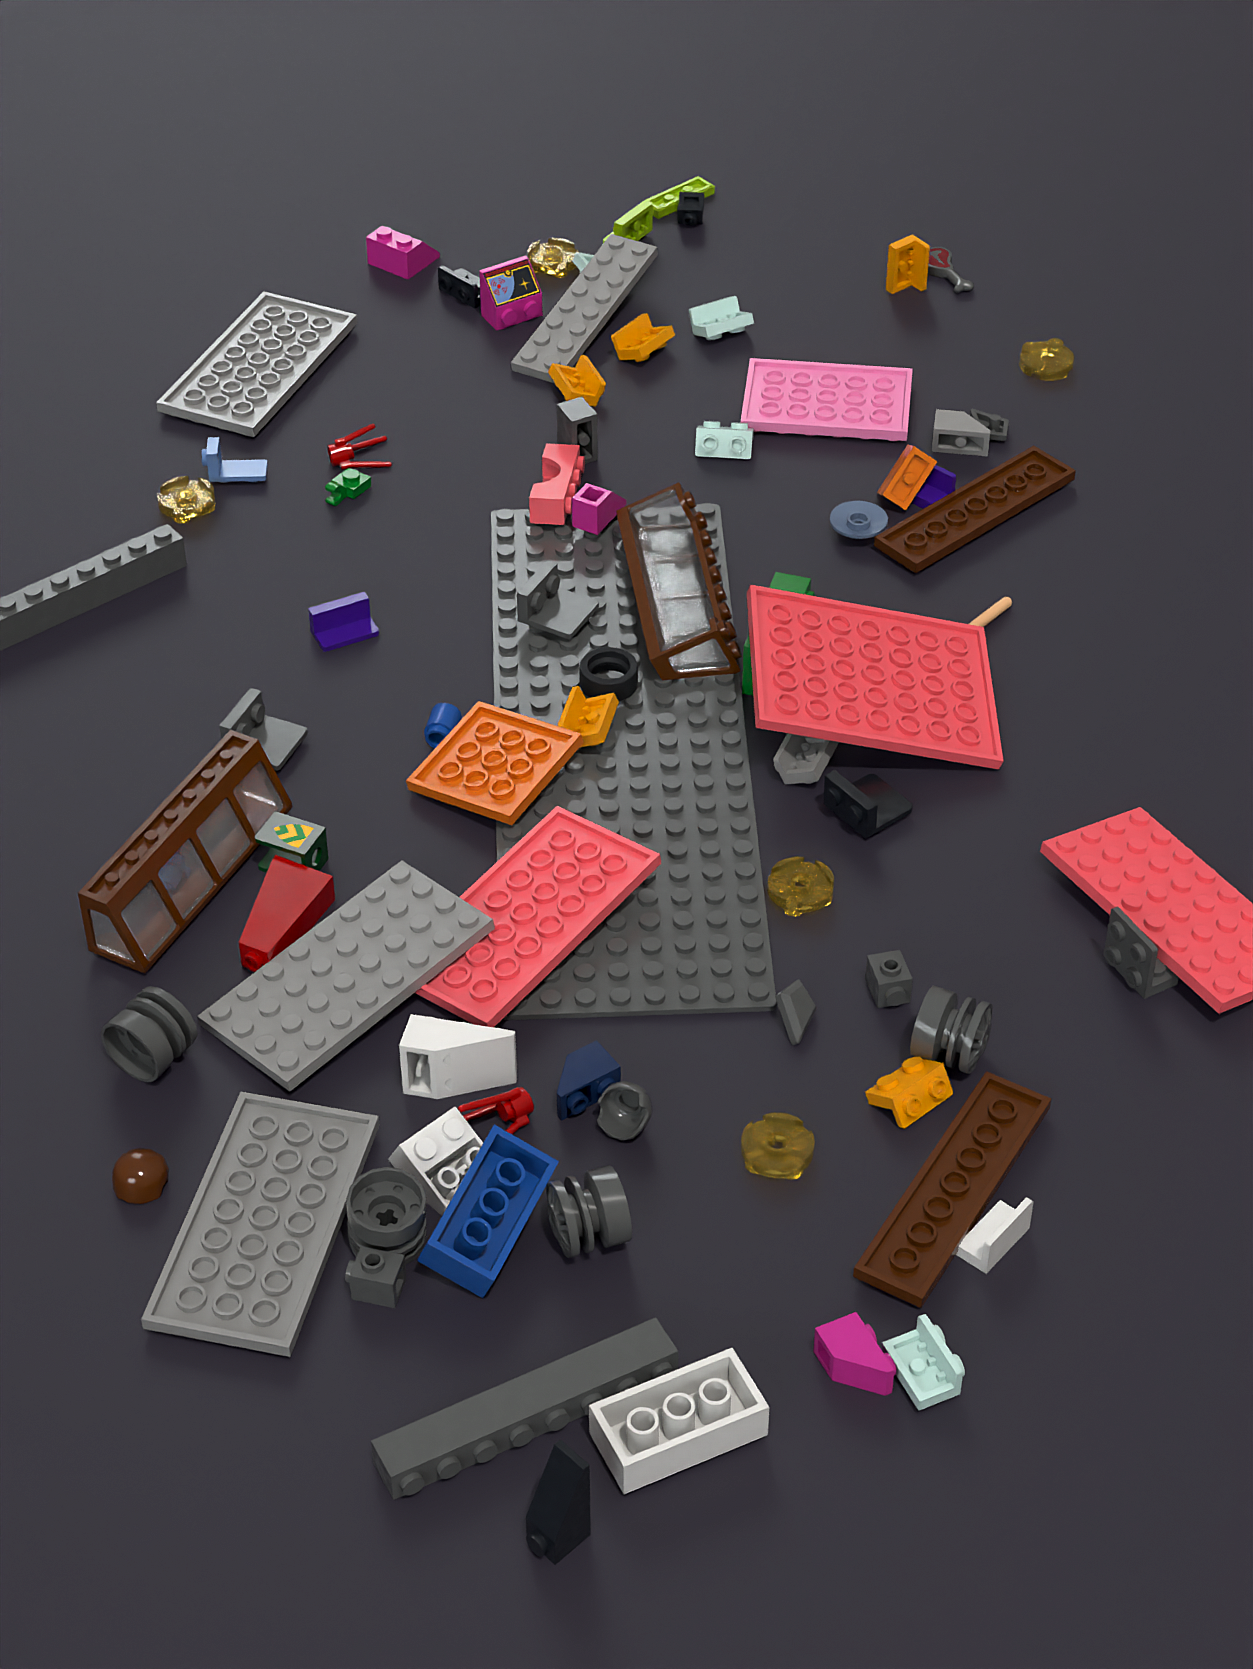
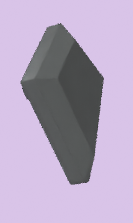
[970,409,1009,442]
[775,979,817,1046]

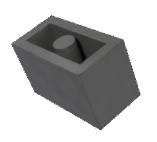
[557,397,598,464]

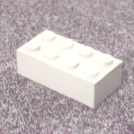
[589,1348,769,1494]

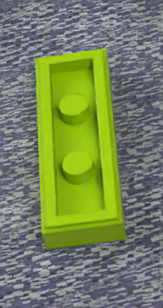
[642,176,715,219]

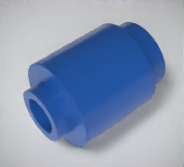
[424,703,462,748]

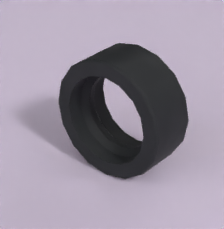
[579,647,638,701]

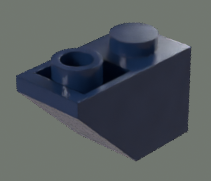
[557,1040,621,1121]

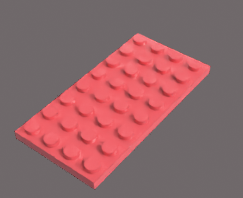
[415,806,661,1028]
[1040,807,1253,1014]

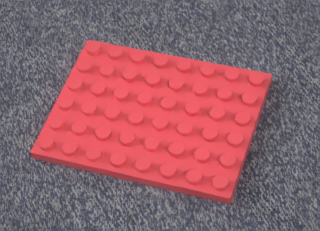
[747,585,1004,770]

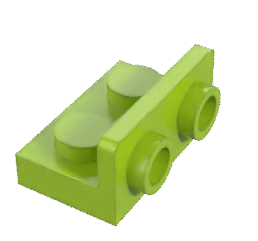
[603,200,653,243]

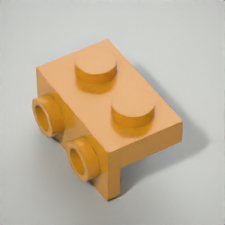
[886,234,930,294]
[611,313,675,362]
[548,355,606,407]
[558,686,619,748]
[865,1057,953,1128]

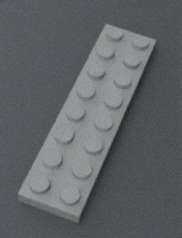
[511,234,658,383]

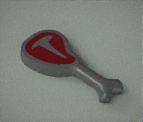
[928,247,974,294]

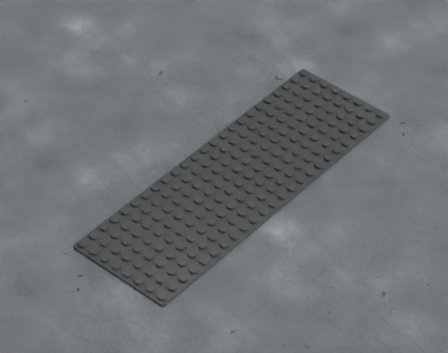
[491,503,777,1020]

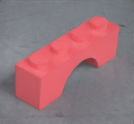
[529,443,585,525]

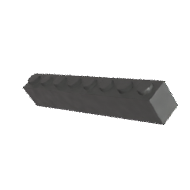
[0,524,187,651]
[371,1317,678,1500]

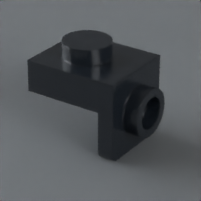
[677,192,705,226]

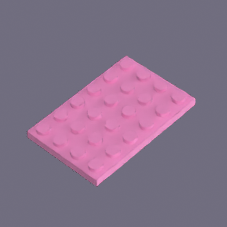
[740,358,912,441]

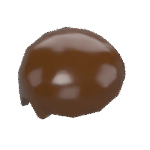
[112,1148,169,1204]

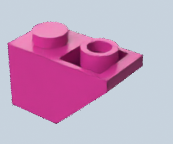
[572,483,626,535]
[813,1312,896,1396]

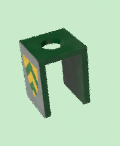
[255,812,329,873]

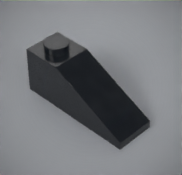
[526,1440,591,1565]

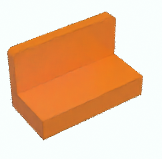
[877,444,937,510]

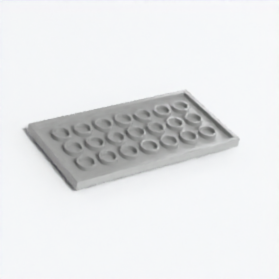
[156,291,357,437]
[197,860,495,1091]
[141,1092,380,1357]

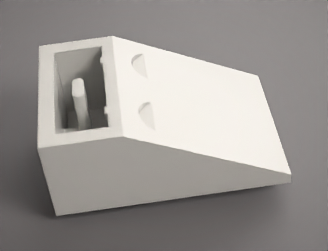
[399,1014,517,1099]
[388,1107,483,1216]

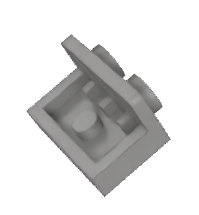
[773,733,839,785]

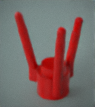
[327,423,392,470]
[458,1087,534,1135]

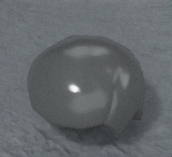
[597,1081,652,1141]

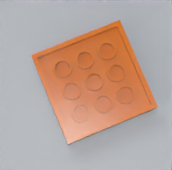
[406,701,583,825]

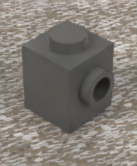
[865,950,913,1008]
[345,1246,407,1308]

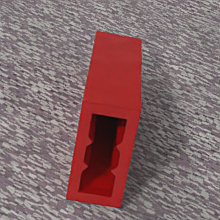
[239,855,335,972]

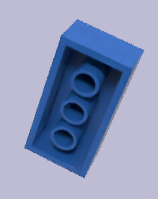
[417,1124,559,1298]

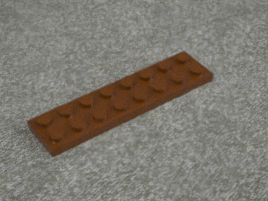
[874,445,1076,573]
[853,1071,1052,1308]

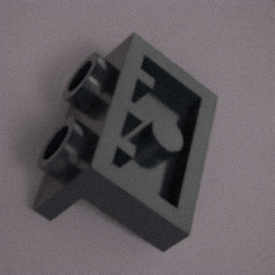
[438,265,481,309]

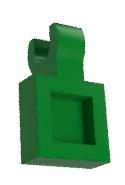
[325,468,371,506]

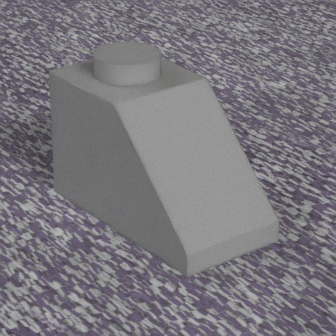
[932,409,990,456]

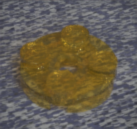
[527,238,579,278]
[1019,338,1074,381]
[157,476,215,524]
[767,856,834,917]
[741,1113,815,1180]

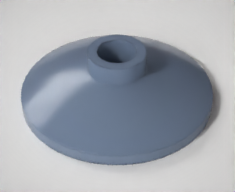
[830,501,888,539]

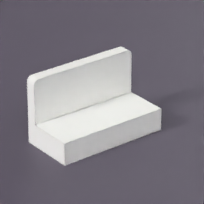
[956,1198,1033,1274]

